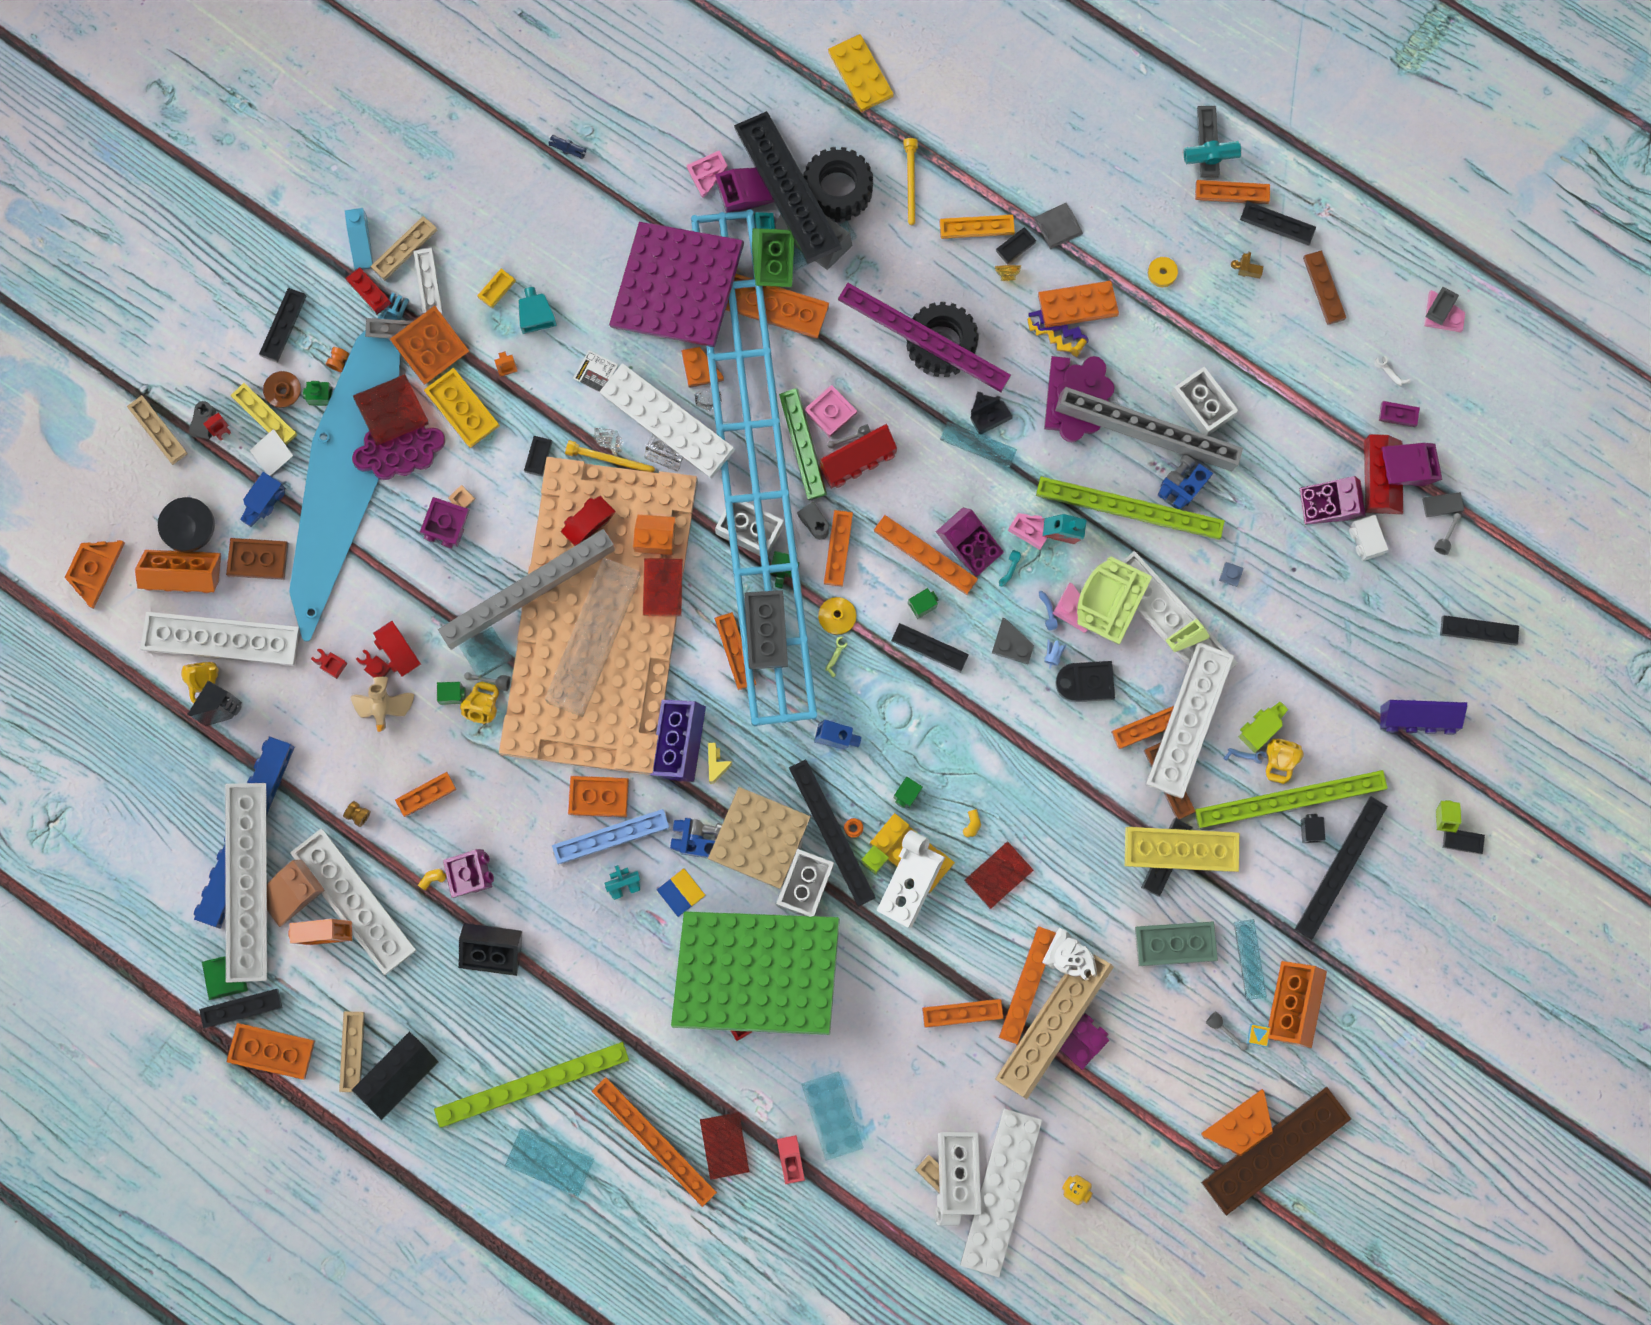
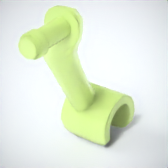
[825,636,847,678]

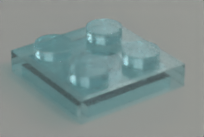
[459,627,512,679]

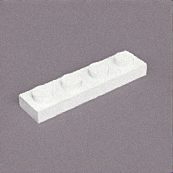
[413,248,443,315]

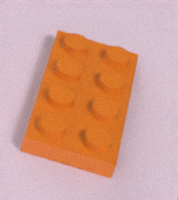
[1038,281,1119,328]
[226,1023,315,1080]

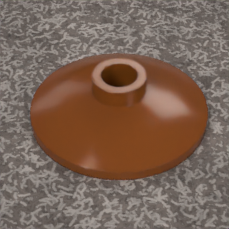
[263,371,301,408]

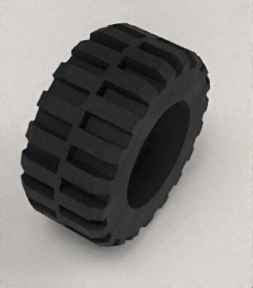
[803,147,873,222]
[906,302,979,377]

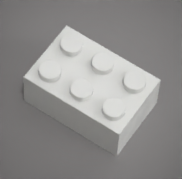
[1171,367,1238,436]
[715,502,784,556]
[776,849,834,917]

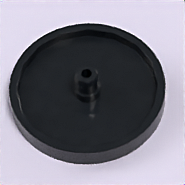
[158,497,215,552]

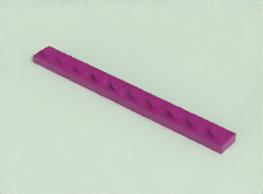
[838,283,1011,392]

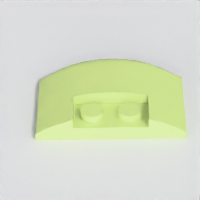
[1077,557,1152,645]

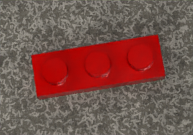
[345,267,392,314]

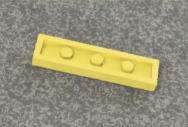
[230,383,297,445]

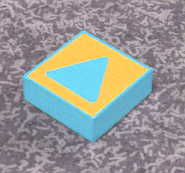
[1247,1024,1270,1047]

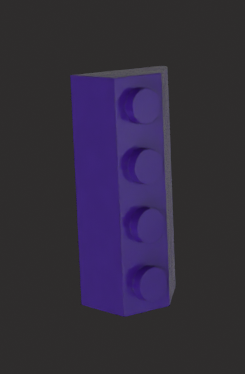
[650,700,706,782]
[1380,700,1467,735]

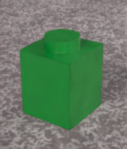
[908,588,939,619]
[437,682,466,705]
[893,776,923,808]

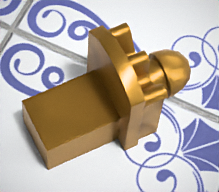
[1231,251,1264,279]

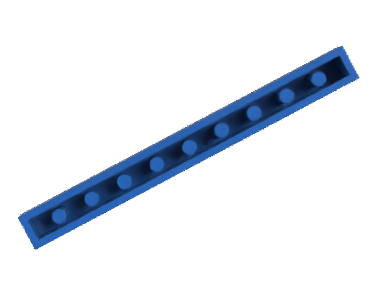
[194,736,295,929]

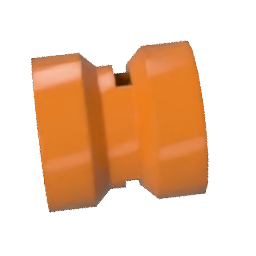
[326,347,350,372]

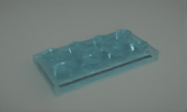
[801,1071,864,1161]
[505,1128,594,1197]

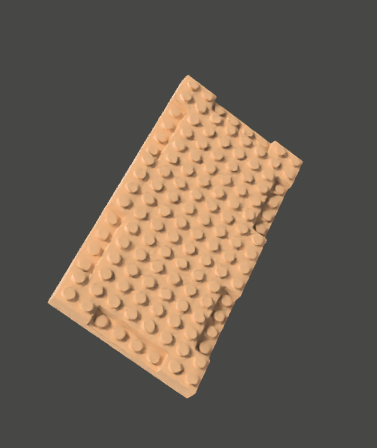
[499,457,697,775]

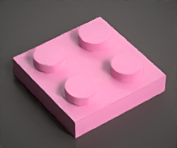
[804,385,857,438]

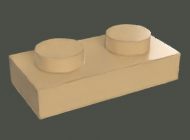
[915,1155,940,1194]

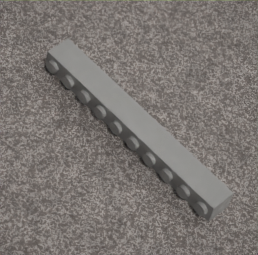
[1055,387,1243,472]
[438,529,615,650]

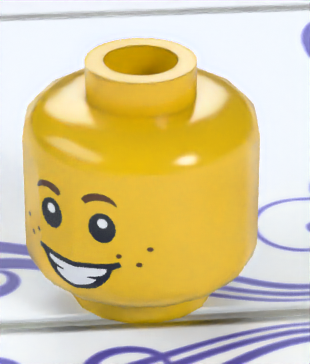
[1062,1175,1093,1205]

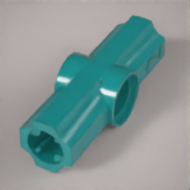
[1183,141,1241,165]

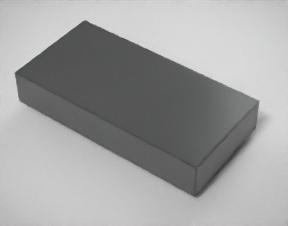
[1425,287,1459,325]
[1422,492,1464,517]

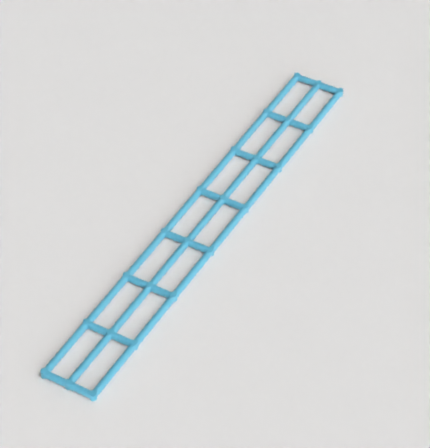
[691,209,817,726]

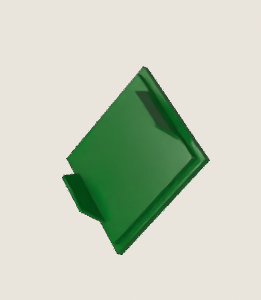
[202,956,248,1000]

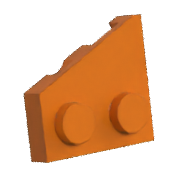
[681,347,724,387]

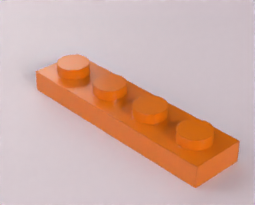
[1195,180,1270,204]
[824,510,853,587]
[714,612,756,690]
[1111,706,1174,749]
[922,999,1003,1028]

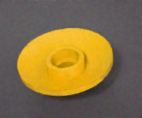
[818,597,856,635]

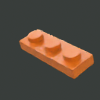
[395,772,457,817]

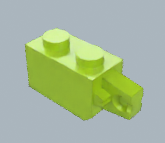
[1238,702,1288,753]

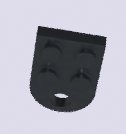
[1055,661,1115,702]

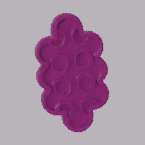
[1051,356,1114,443]
[352,419,445,480]

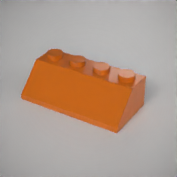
[135,550,221,593]
[1268,961,1327,1048]

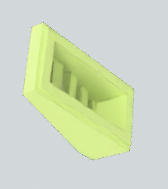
[1165,619,1210,652]

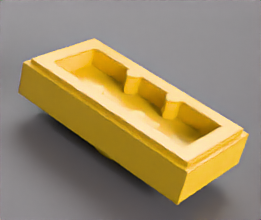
[477,268,516,309]

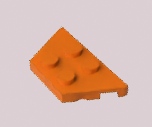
[64,540,125,609]
[1201,1089,1273,1156]

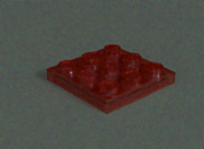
[353,374,429,446]

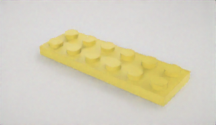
[1125,827,1240,872]

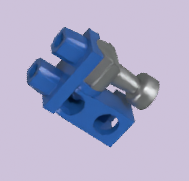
[1158,454,1213,510]
[670,818,722,858]

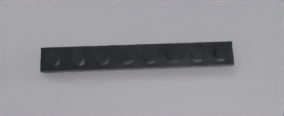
[789,759,876,907]
[1294,796,1388,940]

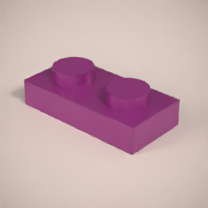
[1379,401,1420,427]

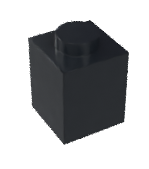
[1300,814,1326,843]

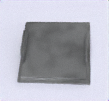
[1034,203,1083,249]

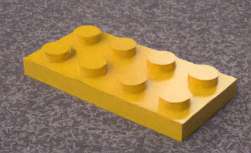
[828,34,894,112]
[424,368,500,448]

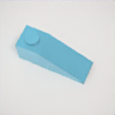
[345,208,373,270]

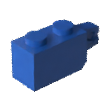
[240,472,286,527]

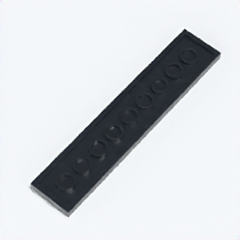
[734,111,842,264]

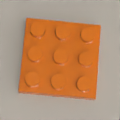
[389,305,469,385]

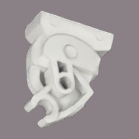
[1042,927,1097,981]

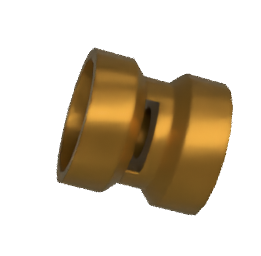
[343,801,371,827]

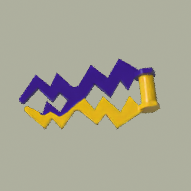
[1027,310,1089,357]

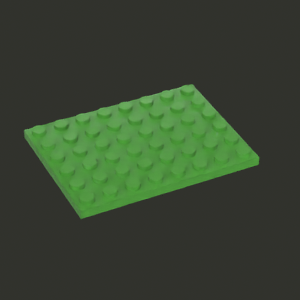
[671,911,840,1035]

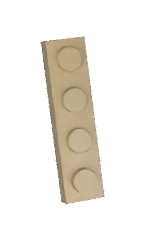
[370,216,437,281]
[127,395,188,465]
[339,1011,365,1092]

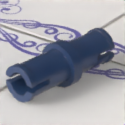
[549,135,587,159]

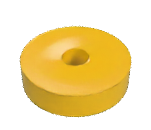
[1147,257,1178,287]

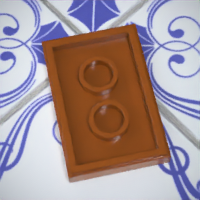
[226,538,288,580]

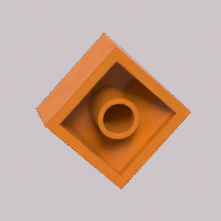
[633,515,676,555]

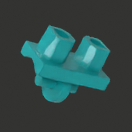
[604,865,640,900]

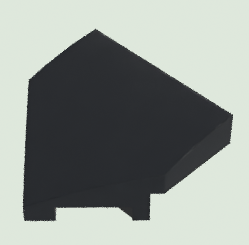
[970,391,1012,435]

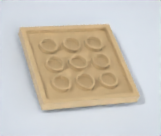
[708,787,811,889]

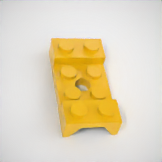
[869,813,955,894]

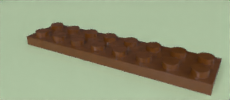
[1201,1086,1351,1216]

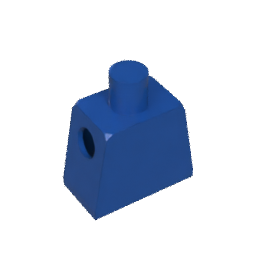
[814,719,861,750]

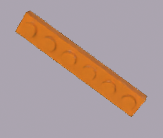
[874,515,978,595]
[998,926,1056,1045]

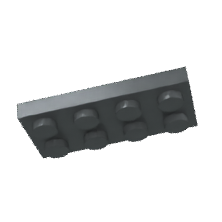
[744,590,788,669]

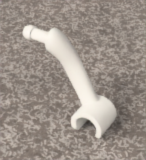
[1374,356,1411,386]

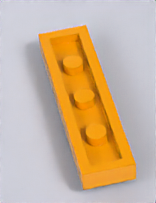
[939,215,1015,239]

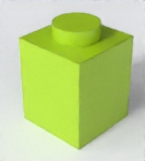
[1436,800,1461,833]
[861,845,889,875]

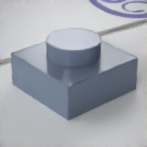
[1219,562,1244,587]

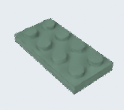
[1135,921,1218,966]

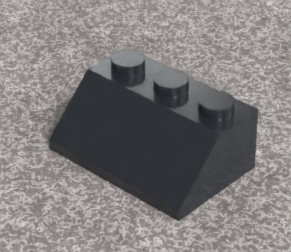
[187,681,242,726]
[458,923,522,976]

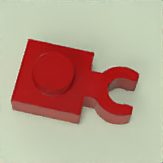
[203,412,231,441]
[311,649,348,679]
[356,650,391,678]

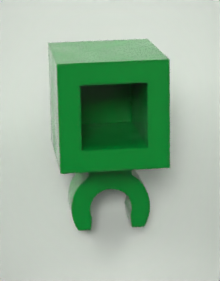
[303,381,333,406]
[770,551,800,589]

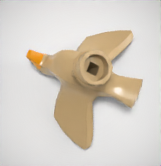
[351,677,414,732]

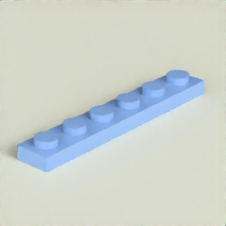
[552,809,670,865]

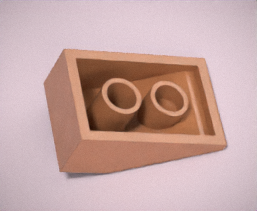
[267,859,325,927]

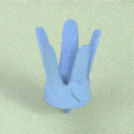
[1044,639,1067,669]

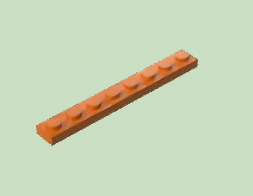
[592,1077,717,1207]

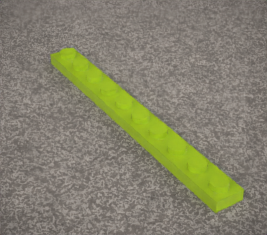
[1036,476,1225,540]
[1195,770,1388,829]
[434,1042,629,1128]

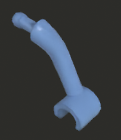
[1039,591,1058,630]
[1223,748,1267,764]

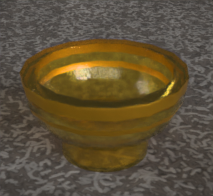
[995,265,1021,281]

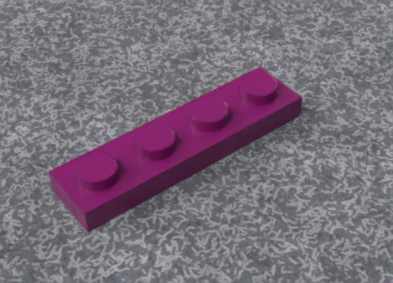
[1044,356,1070,431]

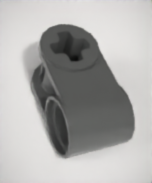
[189,401,216,439]
[797,502,829,540]

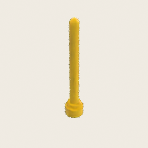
[903,138,918,225]
[565,440,655,472]

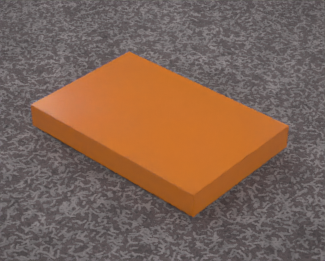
[568,776,629,817]

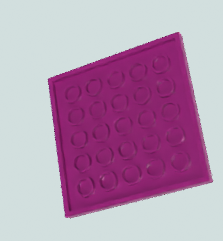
[609,222,744,347]

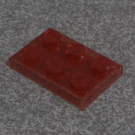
[643,558,683,616]
[964,841,1034,909]
[700,1112,750,1180]

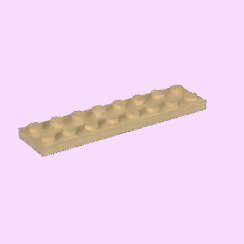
[995,954,1114,1100]

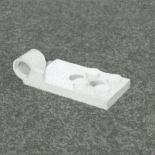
[877,830,945,928]
[935,1132,981,1226]

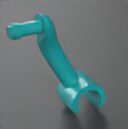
[999,550,1021,587]

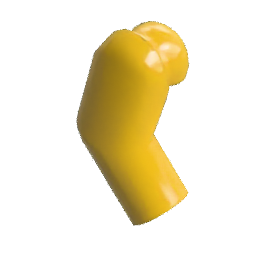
[963,809,981,838]
[418,869,447,891]

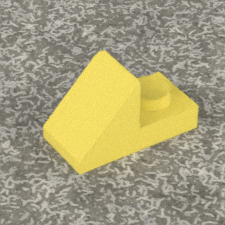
[708,743,732,784]

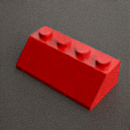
[820,423,897,489]
[1364,434,1403,514]

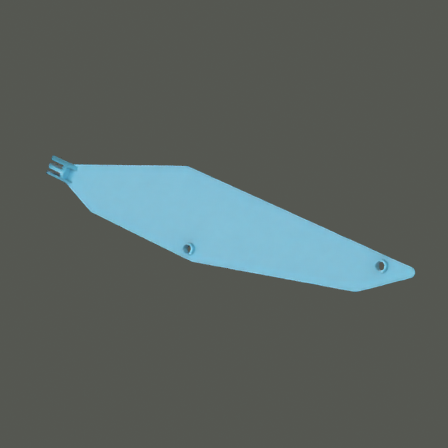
[289,292,409,641]

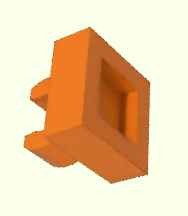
[494,351,518,377]

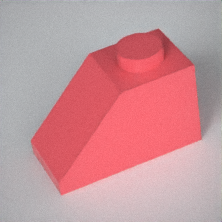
[777,1135,805,1184]

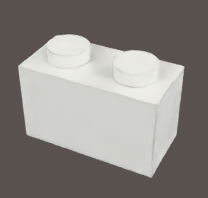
[1349,515,1388,561]

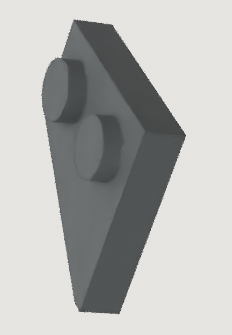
[992,618,1034,665]

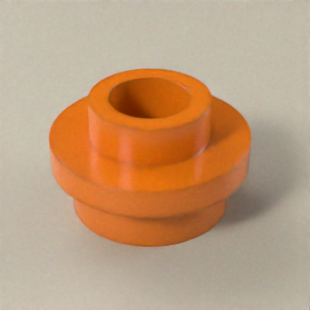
[844,818,863,838]

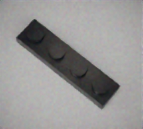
[1240,201,1316,246]
[259,288,307,363]
[1440,615,1519,646]
[891,623,969,673]
[1141,818,1193,897]
[199,989,283,1029]

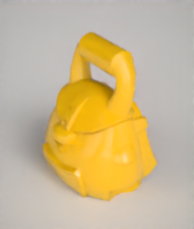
[181,662,219,703]
[460,681,499,724]
[1266,738,1304,784]

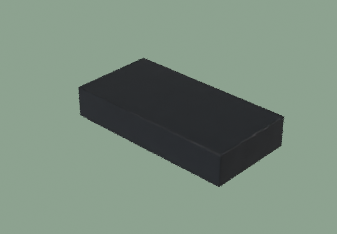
[996,227,1036,265]
[524,436,552,477]
[1442,830,1485,854]

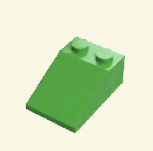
[752,228,794,287]

